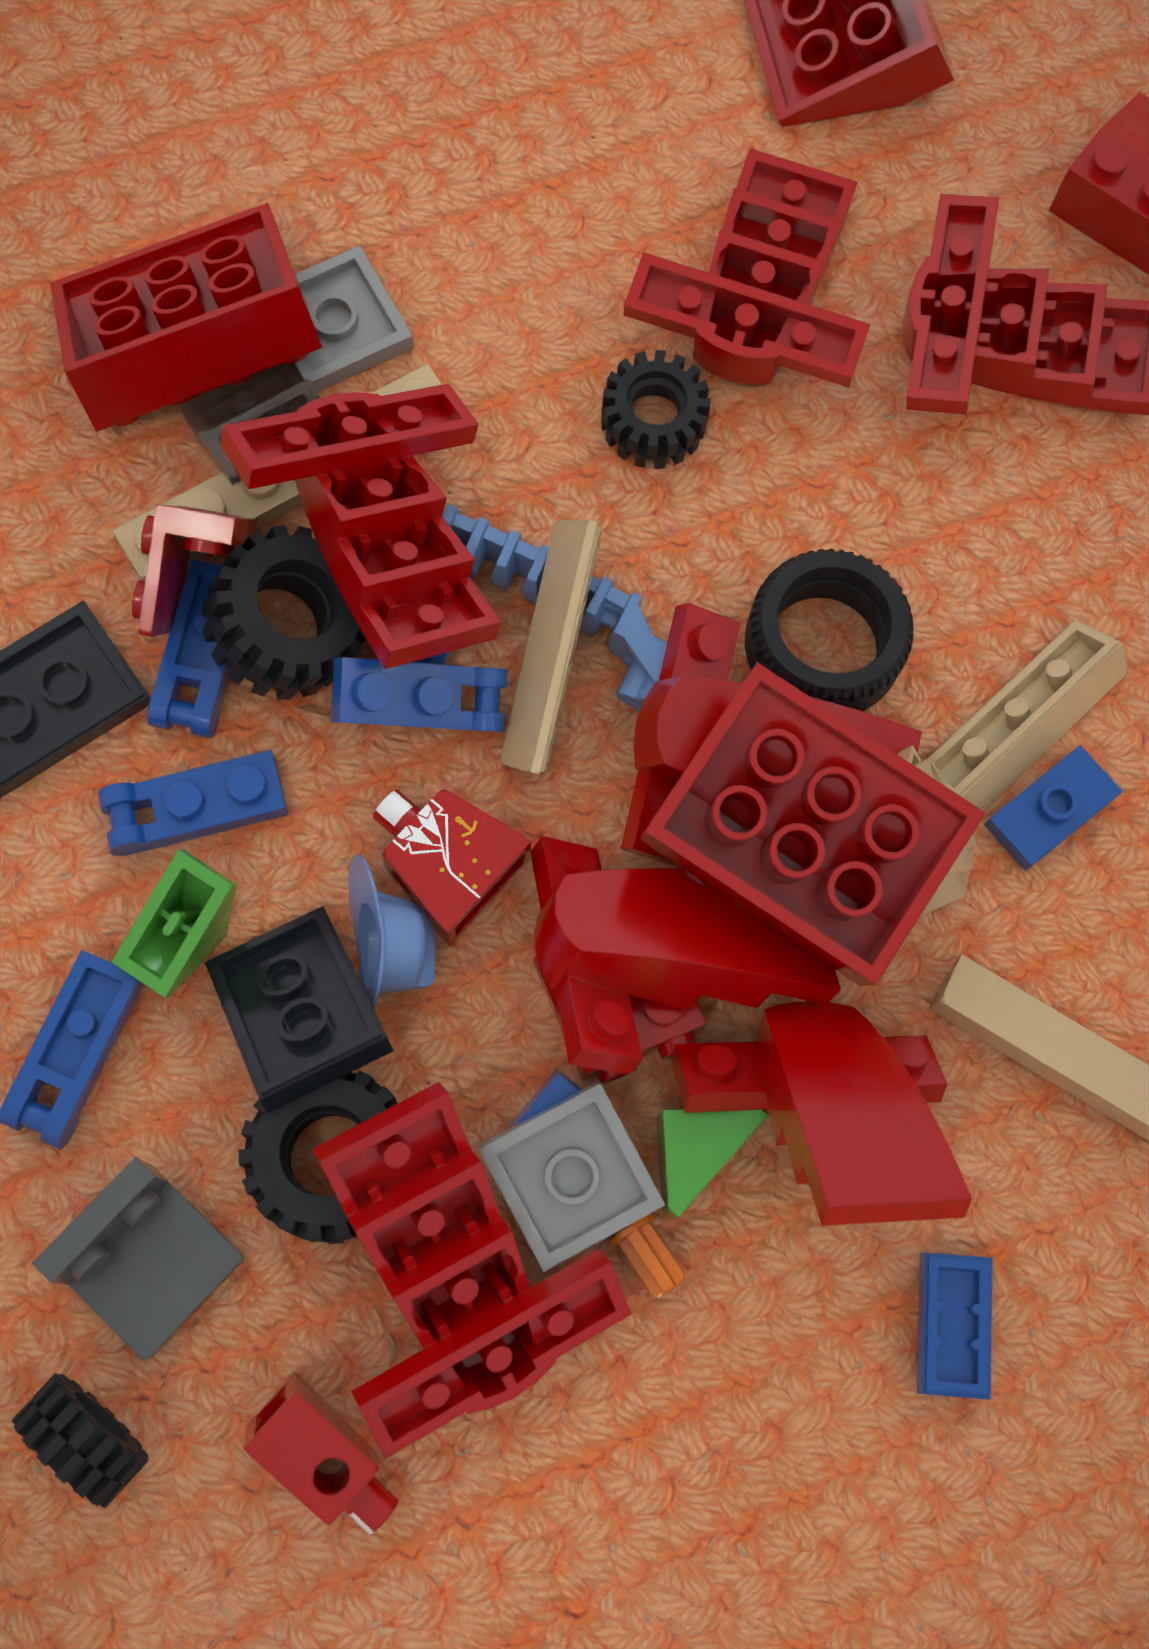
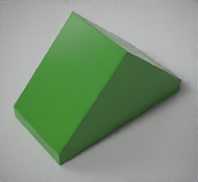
[111,849,237,998]
[657,1109,768,1220]

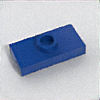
[984,745,1123,872]
[917,1252,992,1400]

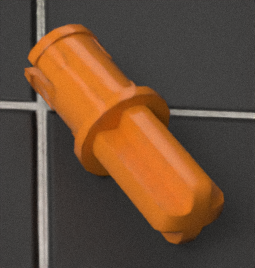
[609,1212,686,1298]

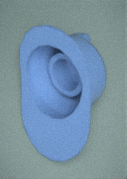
[348,854,435,1009]

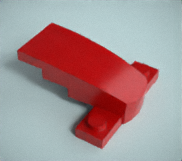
[624,148,870,388]
[903,194,1149,416]
[220,383,502,669]
[620,603,922,866]
[530,836,841,1075]
[671,1001,972,1226]
[312,1082,632,1459]

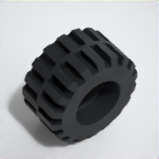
[202,525,367,700]
[238,1070,398,1244]

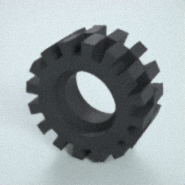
[601,350,711,469]
[12,1373,149,1508]

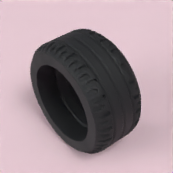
[745,549,914,711]

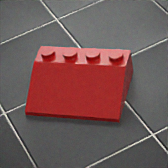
[744,0,955,127]
[1049,92,1149,275]
[50,203,323,432]
[639,662,986,986]

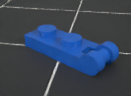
[147,559,231,738]
[331,657,508,732]
[98,750,289,856]
[0,950,144,1149]

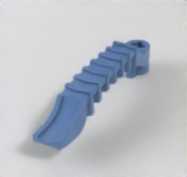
[442,504,667,712]

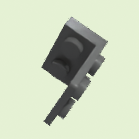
[32,1157,244,1359]

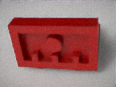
[132,504,258,637]

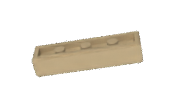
[501,520,602,774]
[927,620,1127,811]
[929,954,1149,1141]

